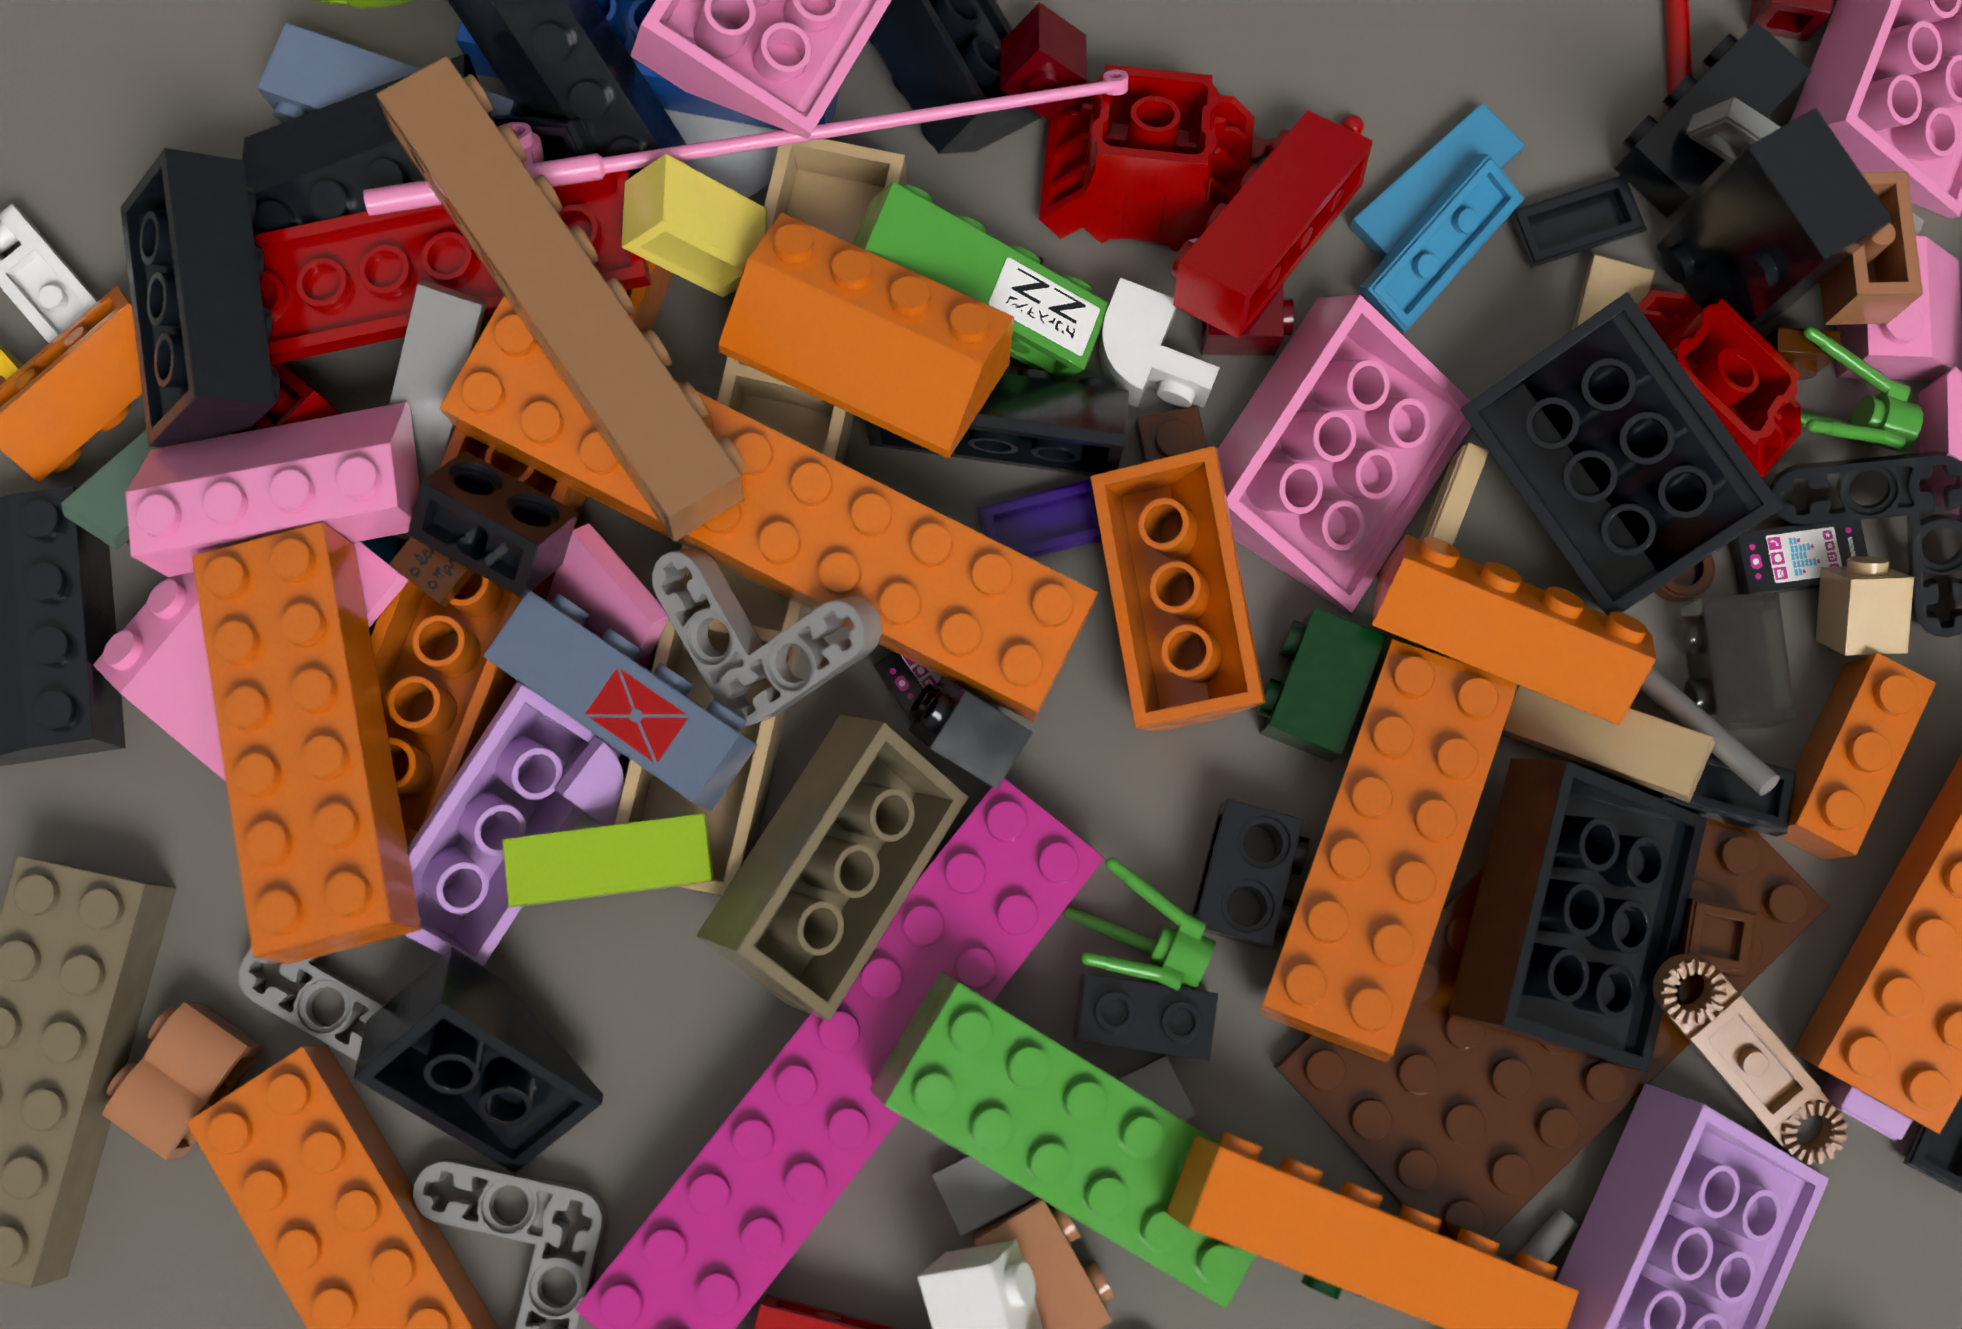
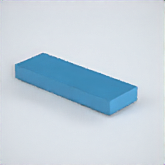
[1349,103,1526,260]
[1357,154,1525,333]

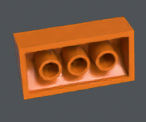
[718,213,1014,459]
[1090,446,1266,733]
[1372,534,1656,726]

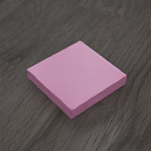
[546,523,669,668]

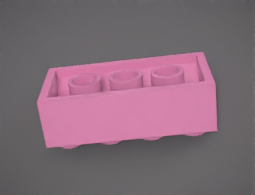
[126,402,420,577]

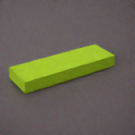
[502,813,714,908]

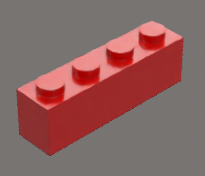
[1171,110,1373,339]

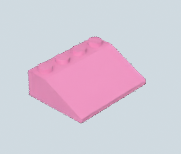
[631,0,892,139]
[1790,0,1962,219]
[1218,295,1472,613]
[93,541,409,782]

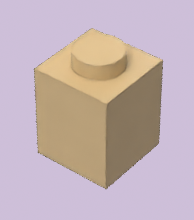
[1815,556,1914,656]

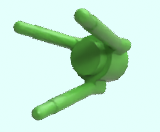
[1801,326,1923,452]
[1063,857,1216,991]

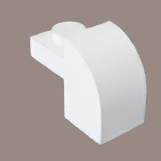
[1099,278,1220,408]

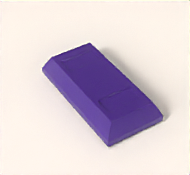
[978,479,1102,558]

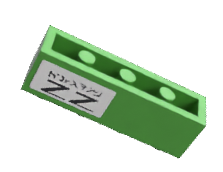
[852,181,1110,381]

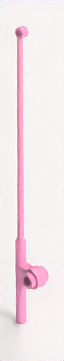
[363,69,1128,216]

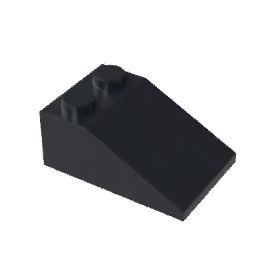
[353,947,603,1173]

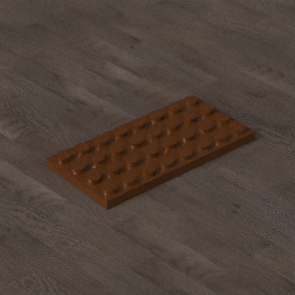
[1274,766,1829,1239]

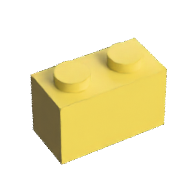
[621,154,766,298]

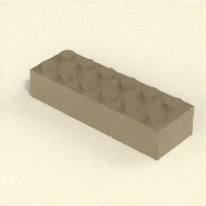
[0,856,176,1288]

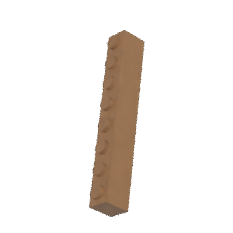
[376,56,746,542]

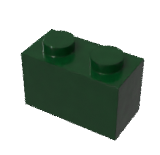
[1256,607,1387,762]

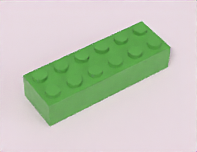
[869,972,1256,1309]

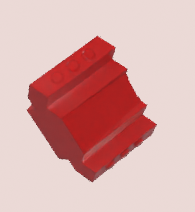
[1039,64,1255,252]
[1637,289,1801,479]

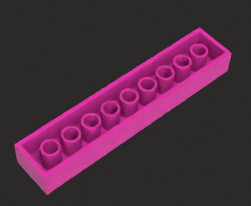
[575,778,1105,1329]

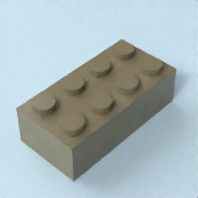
[696,715,968,1021]

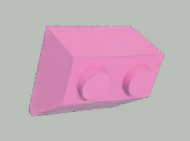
[1834,236,1962,381]

